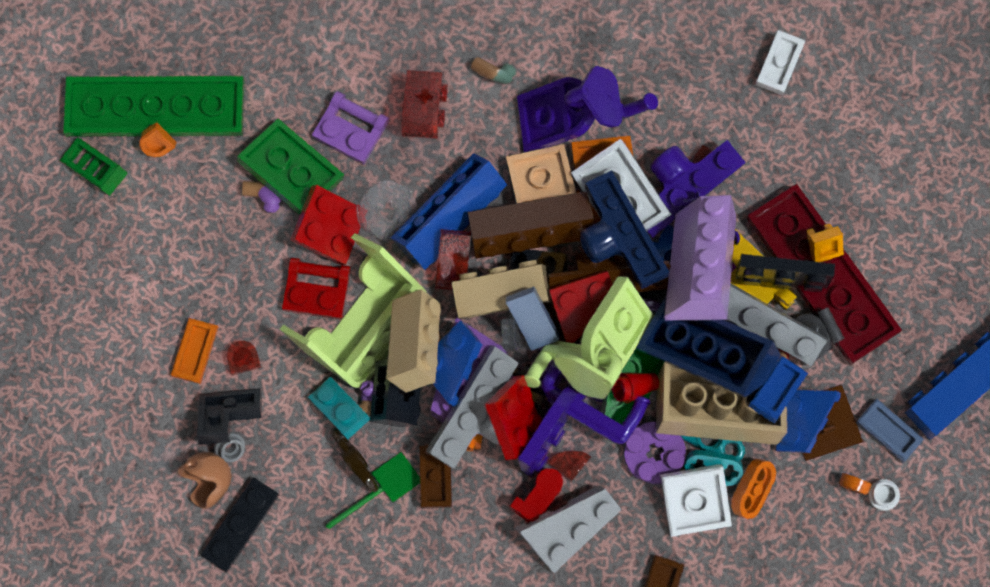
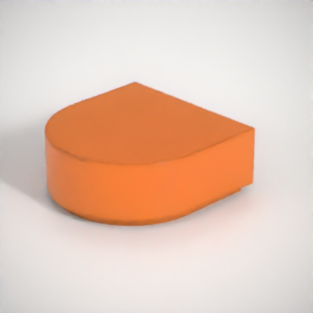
[139,122,177,157]

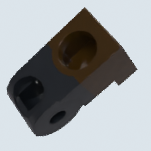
[508,249,568,282]

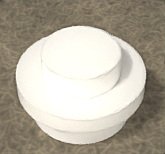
[868,479,900,511]

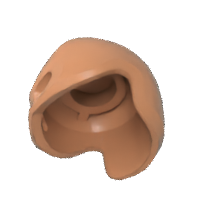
[178,452,232,509]

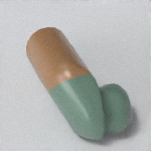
[471,57,516,84]

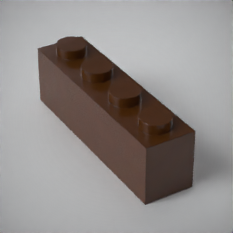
[468,191,594,259]

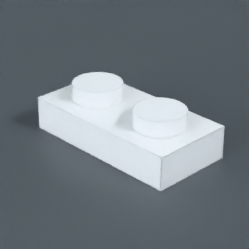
[755,30,805,96]

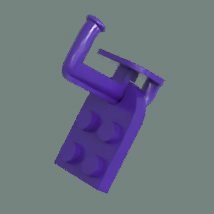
[517,66,658,152]
[518,362,651,477]

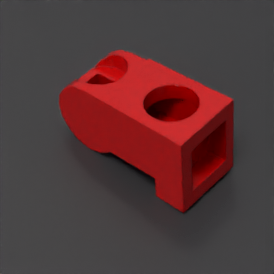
[510,468,563,524]

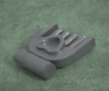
[795,308,844,366]

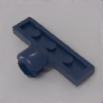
[580,170,670,289]

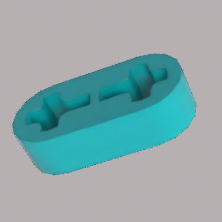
[685,450,743,486]

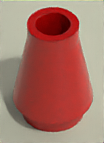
[611,372,659,403]

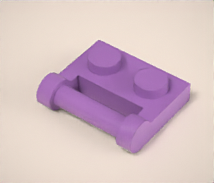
[312,91,390,165]

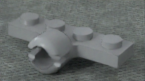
[727,283,827,366]
[426,345,519,469]

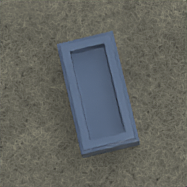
[506,286,560,351]
[856,399,924,463]

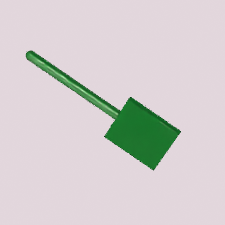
[326,452,420,529]

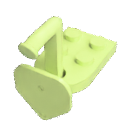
[524,276,654,399]

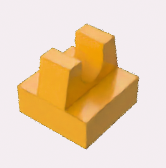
[807,223,844,262]

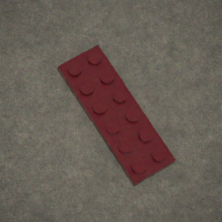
[746,184,903,365]

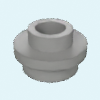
[214,432,245,462]

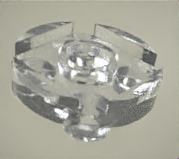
[357,181,417,242]

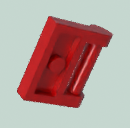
[282,257,351,320]

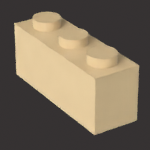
[452,260,552,319]
[386,289,441,392]

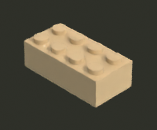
[656,362,787,445]

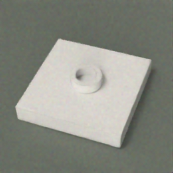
[660,464,732,537]

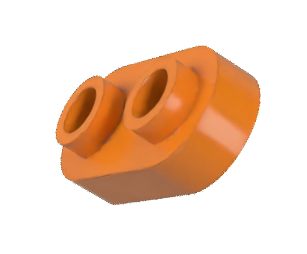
[731,459,776,519]

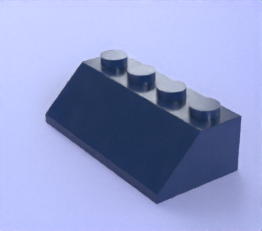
[636,295,781,398]

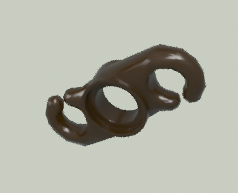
[330,428,378,492]

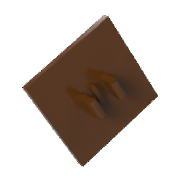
[803,385,863,461]

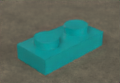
[308,377,370,440]

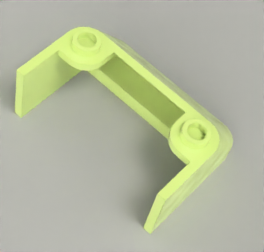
[280,233,427,388]

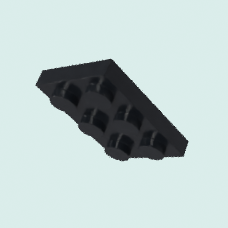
[736,254,835,292]

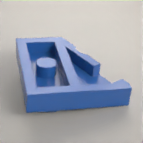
[776,390,841,453]

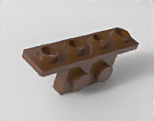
[548,252,671,302]

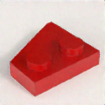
[549,270,612,343]

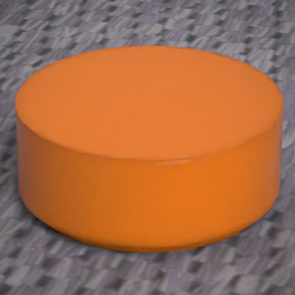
[839,473,872,495]

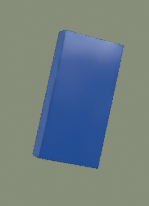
[748,356,808,424]

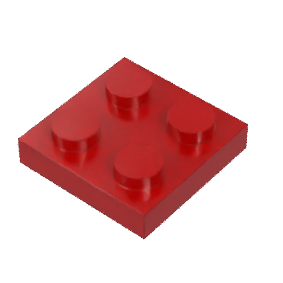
[290,185,367,265]
[484,375,542,460]

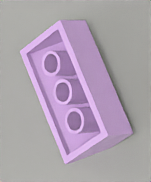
[664,195,736,320]

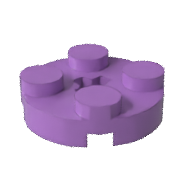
[624,422,686,484]

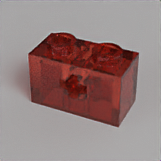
[401,70,448,139]

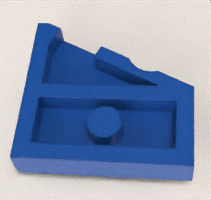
[433,320,483,406]

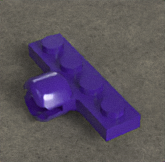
[647,140,746,238]

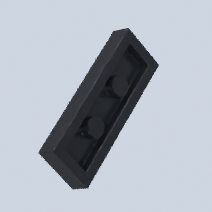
[201,477,280,573]

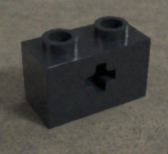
[370,359,422,427]

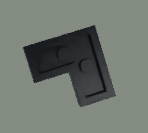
[197,388,262,445]

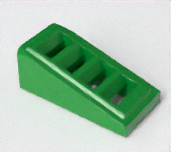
[60,137,127,196]

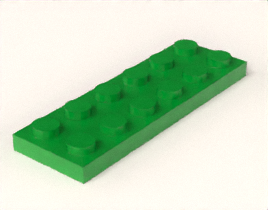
[63,76,245,137]

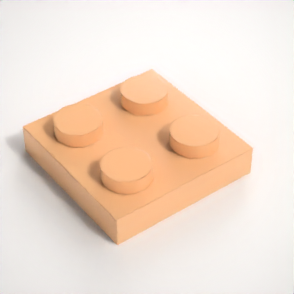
[506,144,576,204]

